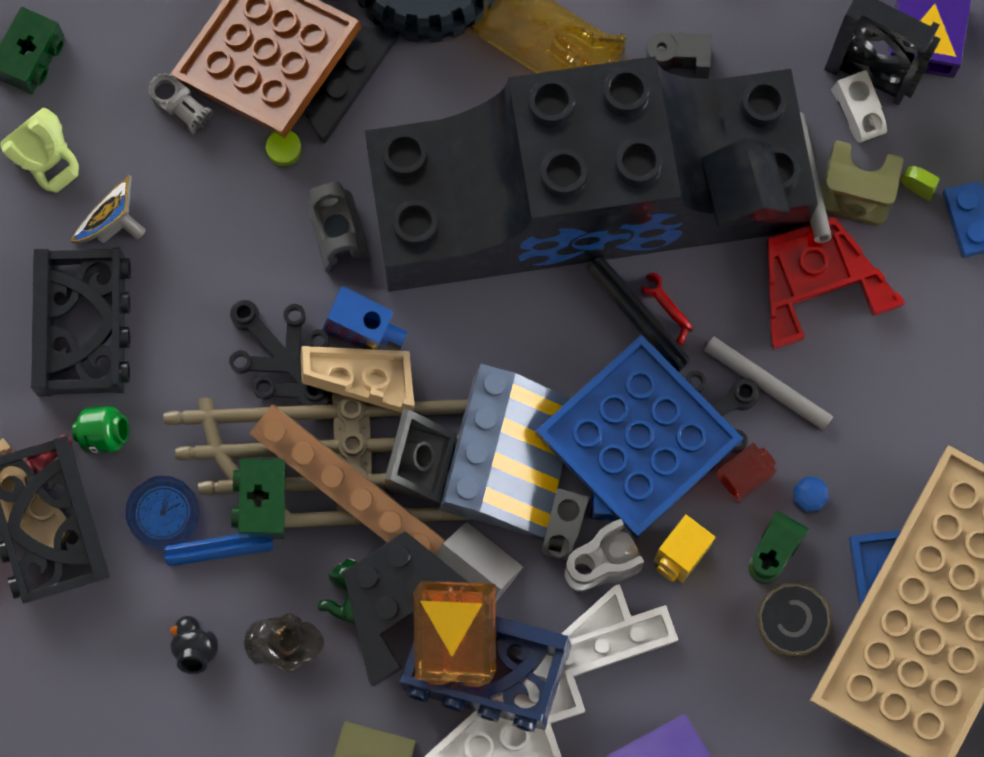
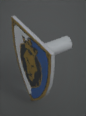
[70,175,146,243]

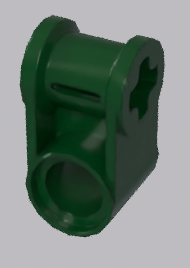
[748,510,809,584]

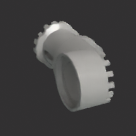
[148,73,213,134]

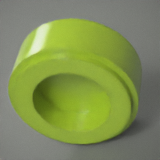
[266,131,302,167]

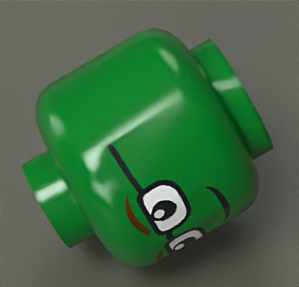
[72,406,129,454]

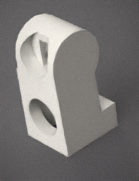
[831,70,887,143]

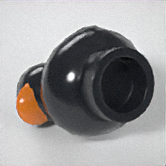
[170,616,218,674]

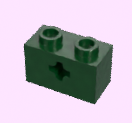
[0,6,65,95]
[231,459,286,539]

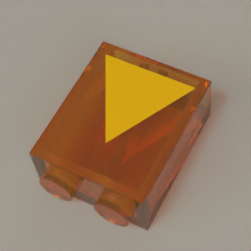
[414,581,496,687]

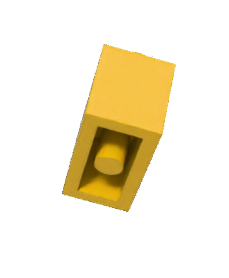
[653,514,716,584]

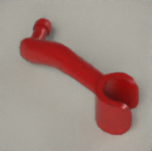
[641,273,693,346]

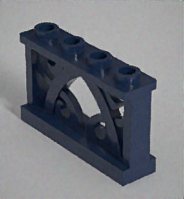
[399,608,572,732]

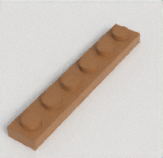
[249,405,446,554]

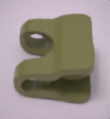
[821,140,903,226]

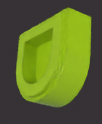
[901,166,940,202]

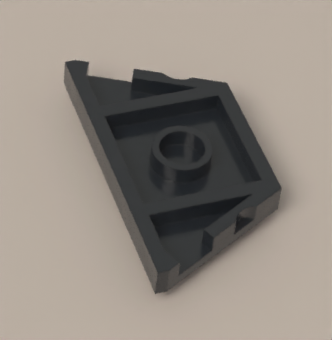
[304,27,399,143]

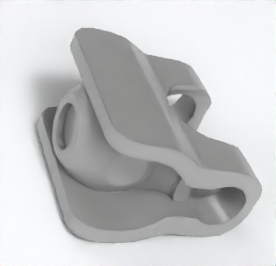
[564,519,644,593]

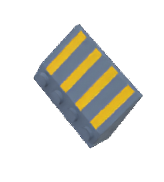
[439,363,571,540]

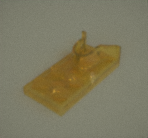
[472,0,627,73]

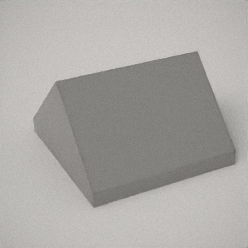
[436,522,524,614]

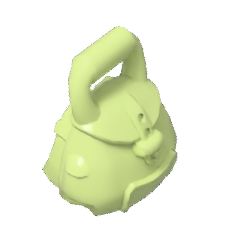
[0,108,79,193]

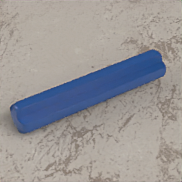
[164,534,273,566]

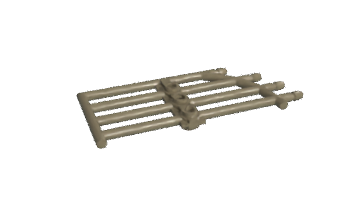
[163,393,471,528]

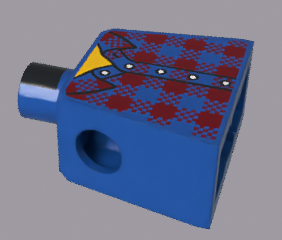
[322,286,408,351]

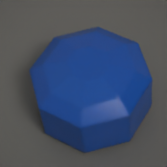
[793,477,829,513]

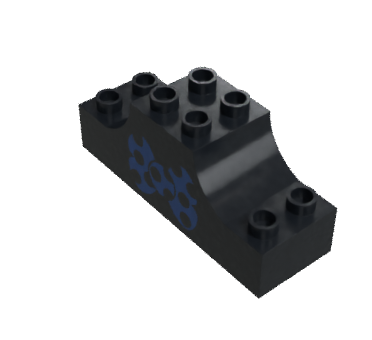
[364,56,818,292]

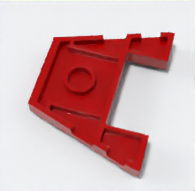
[767,217,905,350]

